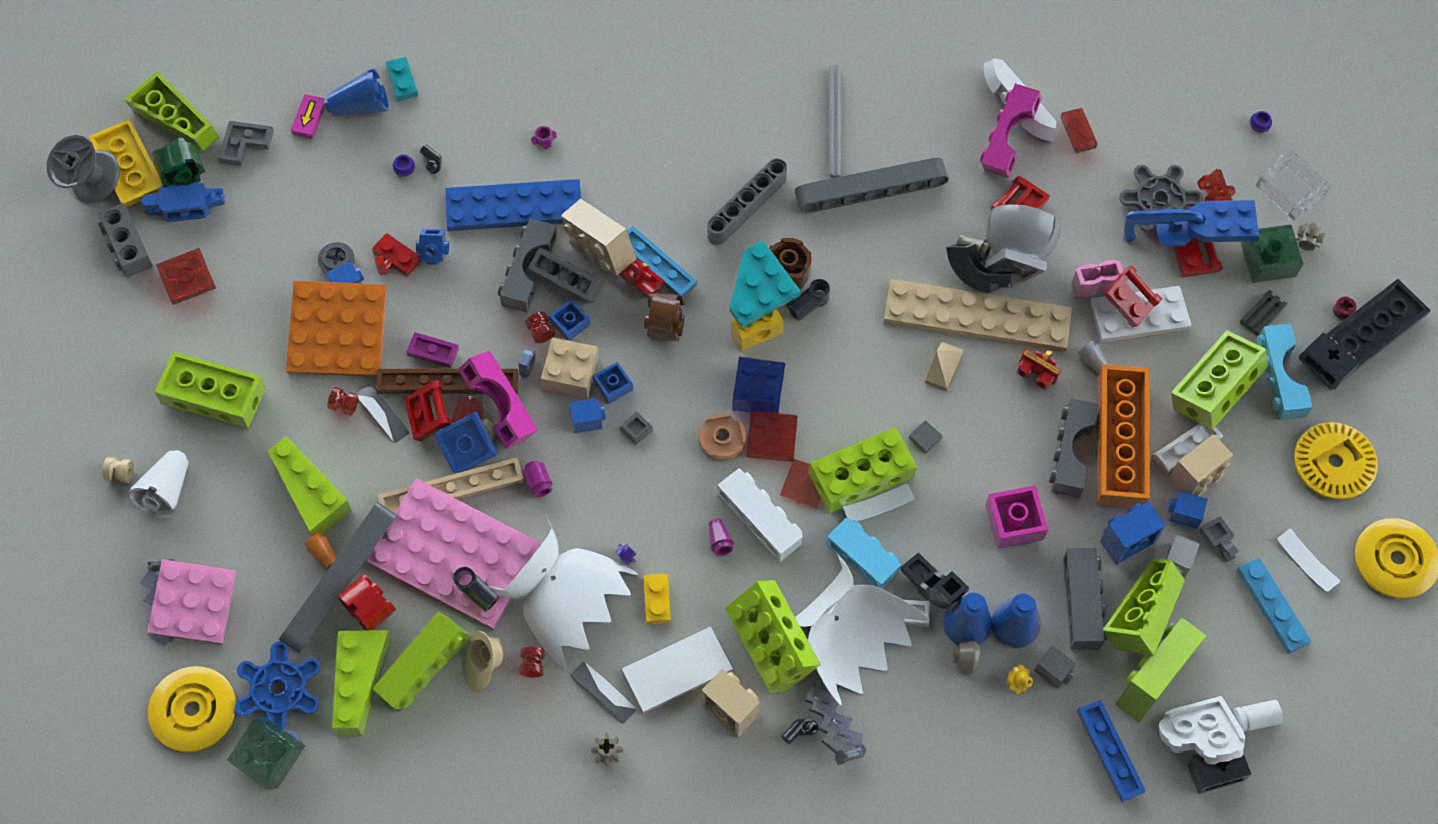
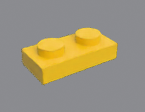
[643,574,671,625]

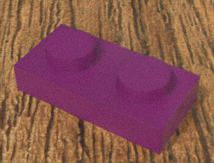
[406,332,459,368]

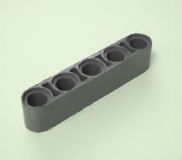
[707,158,787,245]

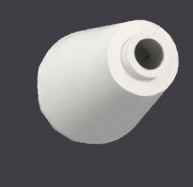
[129,450,189,518]

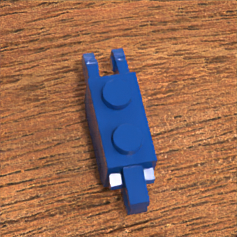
[141,183,225,222]

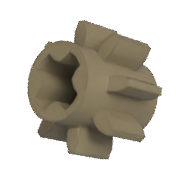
[1294,222,1325,250]
[591,733,623,767]

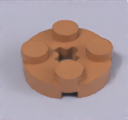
[699,413,746,460]

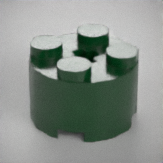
[152,138,205,188]

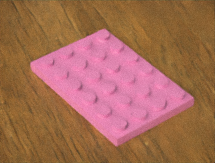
[367,478,542,630]

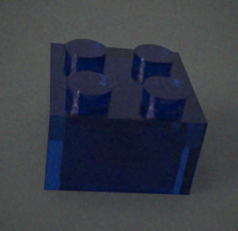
[732,356,786,417]

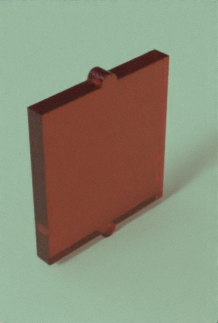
[780,459,821,509]

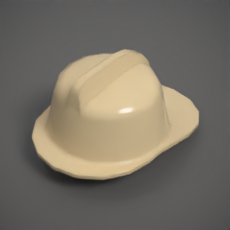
[465,631,503,691]

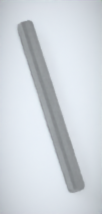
[829,64,841,179]

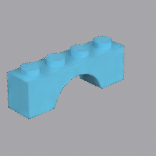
[1257,324,1313,420]

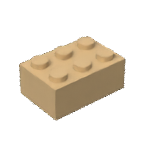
[561,199,637,276]

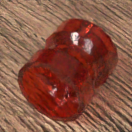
[525,311,556,343]
[327,387,359,416]
[519,646,545,678]

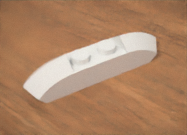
[984,59,1057,142]

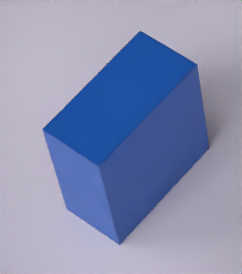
[549,299,591,341]
[593,361,633,404]

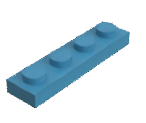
[627,225,697,297]
[1237,558,1311,654]

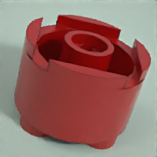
[337,574,396,630]

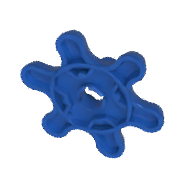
[235,641,321,734]

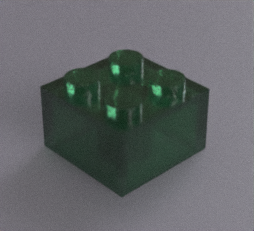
[1241,224,1304,283]
[227,717,306,789]

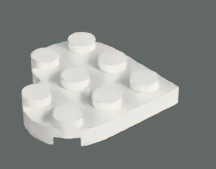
[1159,696,1245,765]

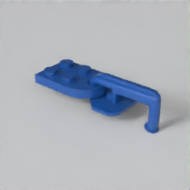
[1124,200,1259,247]

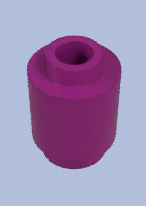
[522,460,553,498]

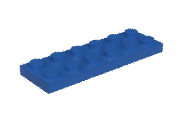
[445,179,581,231]

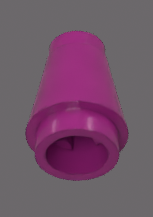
[708,519,734,556]

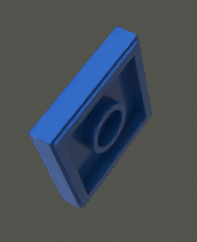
[434,412,498,474]

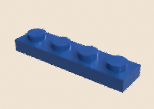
[1077,700,1146,803]

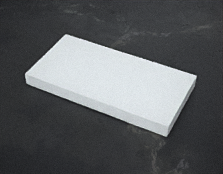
[622,627,733,714]

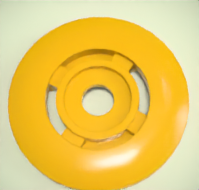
[1294,422,1378,500]
[1354,518,1438,599]
[148,666,237,753]

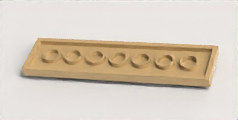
[883,279,1072,352]

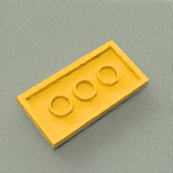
[88,119,164,208]

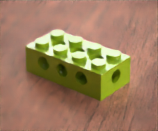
[1171,330,1268,430]
[154,351,266,429]
[808,427,917,514]
[725,580,821,693]

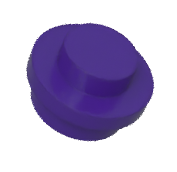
[1250,111,1272,132]
[392,154,415,176]
[615,544,637,566]

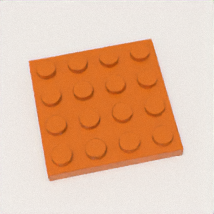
[286,281,387,377]

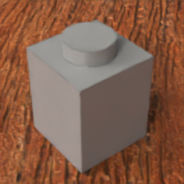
[1166,535,1199,577]

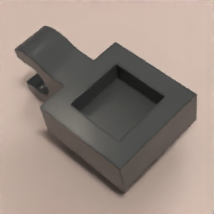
[1199,516,1239,562]

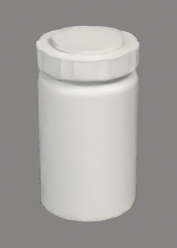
[1232,700,1283,732]

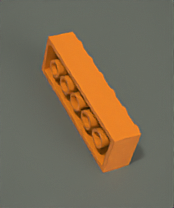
[1096,365,1150,508]

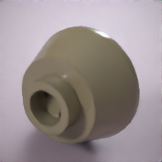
[952,640,980,674]

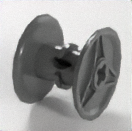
[47,135,120,203]

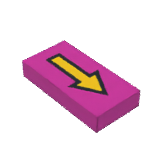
[291,94,326,139]

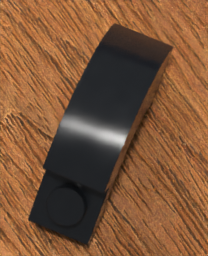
[946,244,1020,293]
[901,552,969,609]

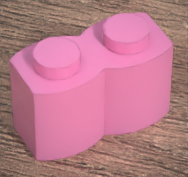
[1071,260,1123,298]

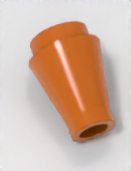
[305,532,336,569]

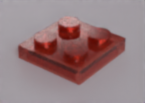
[156,248,216,305]
[746,411,798,462]

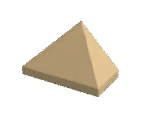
[925,342,964,390]

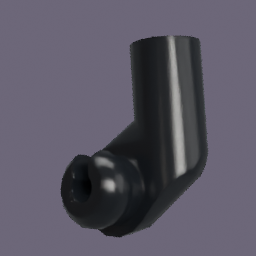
[420,144,442,174]
[781,719,819,744]

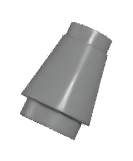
[1078,341,1109,374]

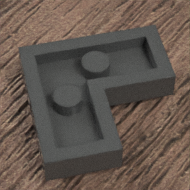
[218,121,274,166]

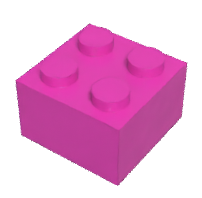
[985,485,1048,549]

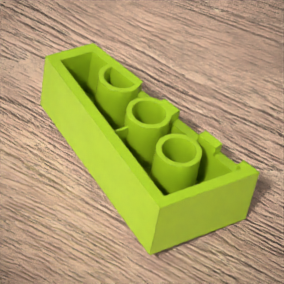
[124,70,220,152]
[268,436,352,536]
[1103,558,1185,656]
[372,611,471,710]
[1115,618,1206,723]
[332,630,392,736]

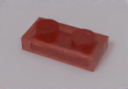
[1060,108,1098,154]

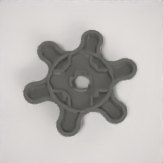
[1119,165,1203,232]

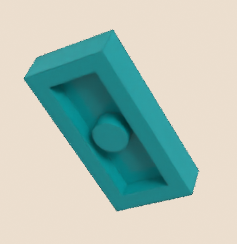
[385,56,418,102]

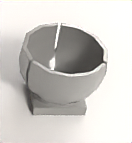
[985,205,1061,281]

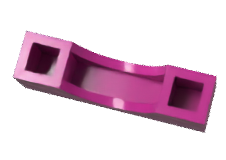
[980,83,1042,178]
[458,350,538,449]

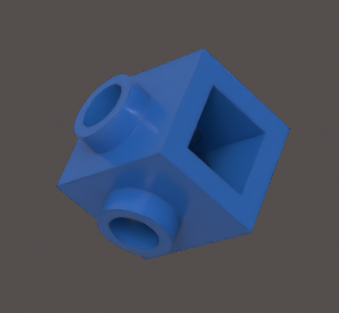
[416,229,449,265]

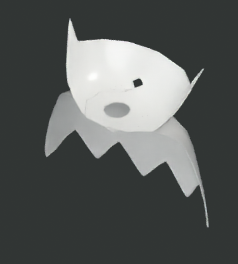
[488,514,638,671]
[795,554,929,706]

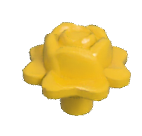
[1007,664,1033,695]

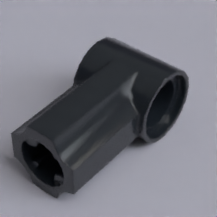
[787,279,830,321]
[453,567,500,612]

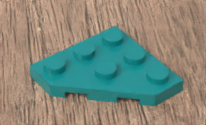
[729,240,801,329]

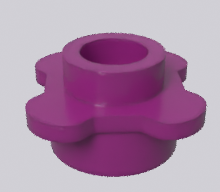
[531,126,557,149]

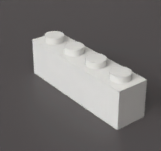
[717,468,803,562]

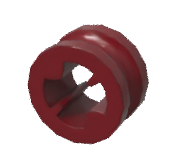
[1333,296,1357,320]

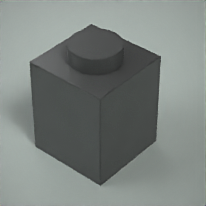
[1034,645,1076,689]

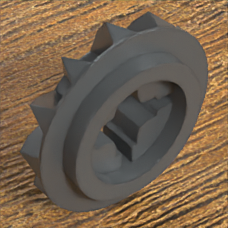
[318,242,355,273]

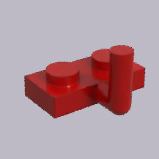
[372,233,422,277]

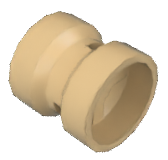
[102,457,134,483]

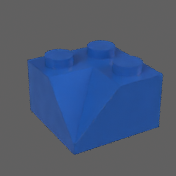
[1100,502,1166,565]

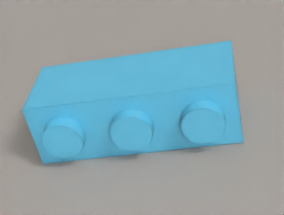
[826,517,901,590]

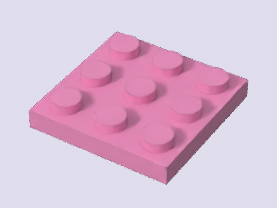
[147,559,237,644]

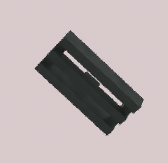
[1240,290,1288,336]

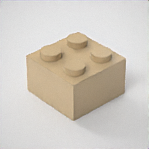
[541,338,599,400]
[1168,434,1233,497]
[701,669,760,737]

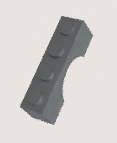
[498,218,557,313]
[1049,398,1099,498]

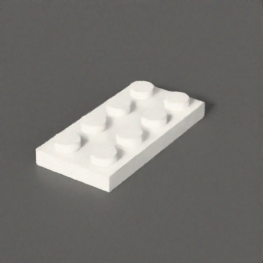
[1090,286,1192,343]

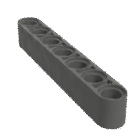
[795,157,949,213]
[278,501,397,653]

